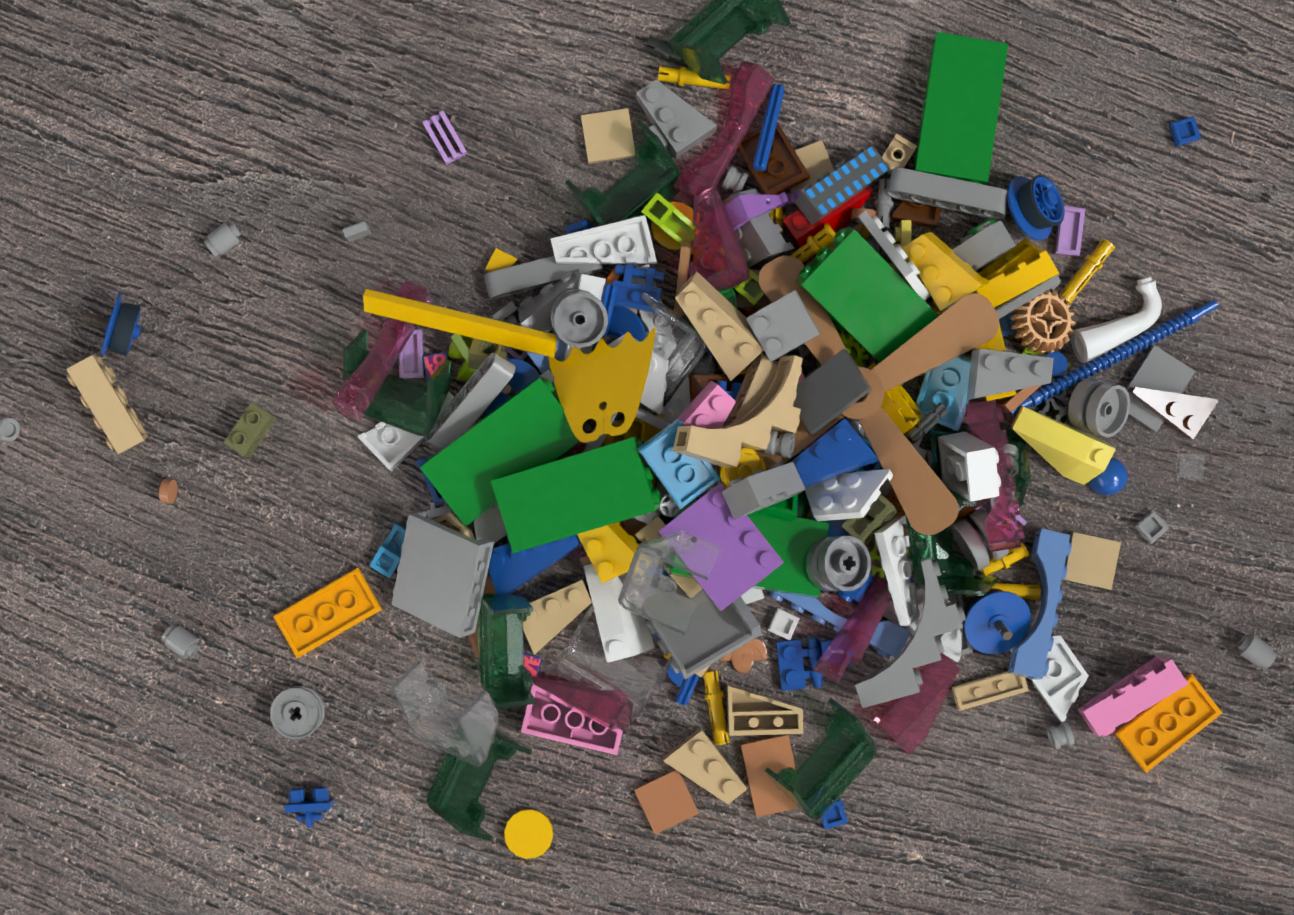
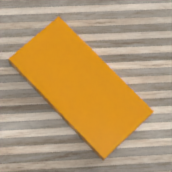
[273,567,383,658]
[1114,674,1222,773]

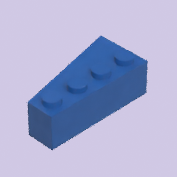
[488,535,582,599]

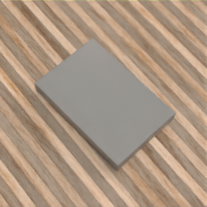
[1126,345,1195,432]

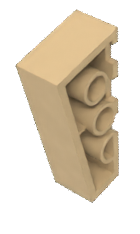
[66,350,148,454]

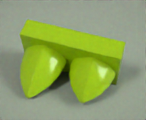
[448,334,476,381]

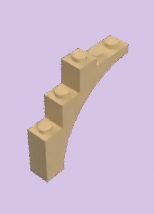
[673,355,803,467]

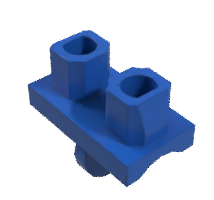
[285,786,334,828]

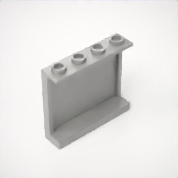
[391,510,494,638]
[633,578,762,679]

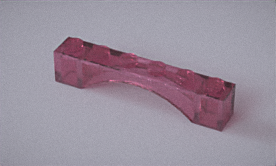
[673,61,775,205]
[332,280,431,423]
[966,400,1025,552]

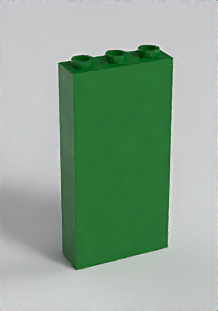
[913,32,1008,185]
[796,227,939,385]
[420,376,585,527]
[491,436,662,553]
[666,500,829,598]

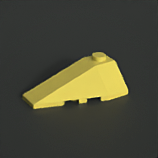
[1011,406,1116,485]

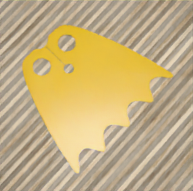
[548,328,656,443]

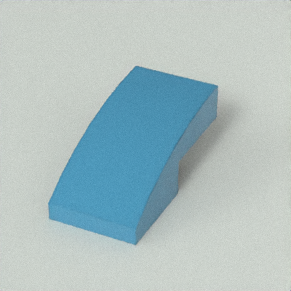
[369,522,406,579]

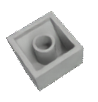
[746,290,821,362]

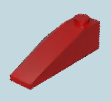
[782,186,873,262]

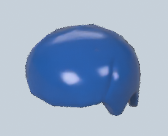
[1088,458,1128,496]

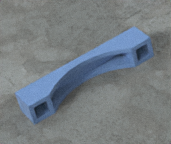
[1008,528,1072,680]
[769,591,911,659]

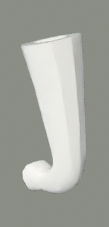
[1071,277,1162,363]

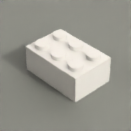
[938,432,1001,502]

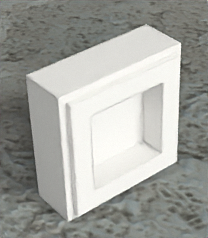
[767,608,800,640]

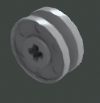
[270,686,325,739]

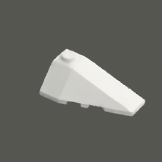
[583,564,655,663]

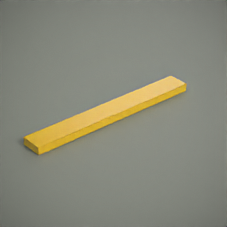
[363,289,557,358]

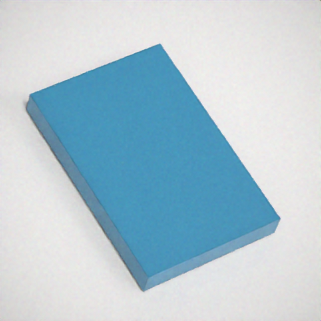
[637,418,721,509]

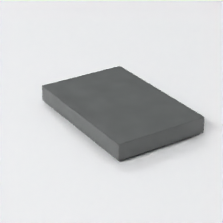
[793,349,872,434]

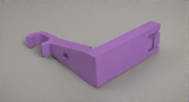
[699,189,801,243]

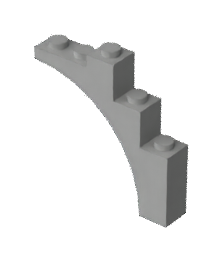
[855,556,966,708]

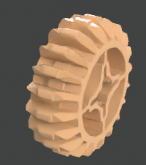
[1010,290,1076,354]

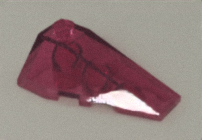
[689,186,750,290]
[874,653,960,754]
[531,676,634,730]

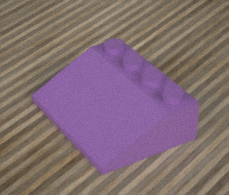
[658,483,784,611]

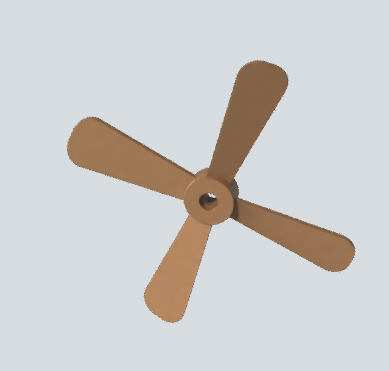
[717,256,999,535]

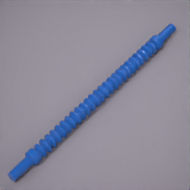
[1009,300,1218,415]

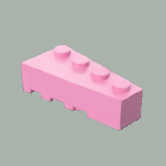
[676,381,736,429]
[1077,656,1188,737]
[521,684,623,755]

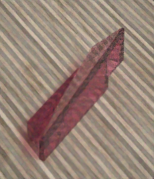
[813,576,892,683]

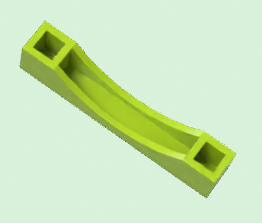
[641,193,765,306]

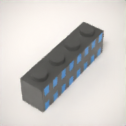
[795,145,890,225]

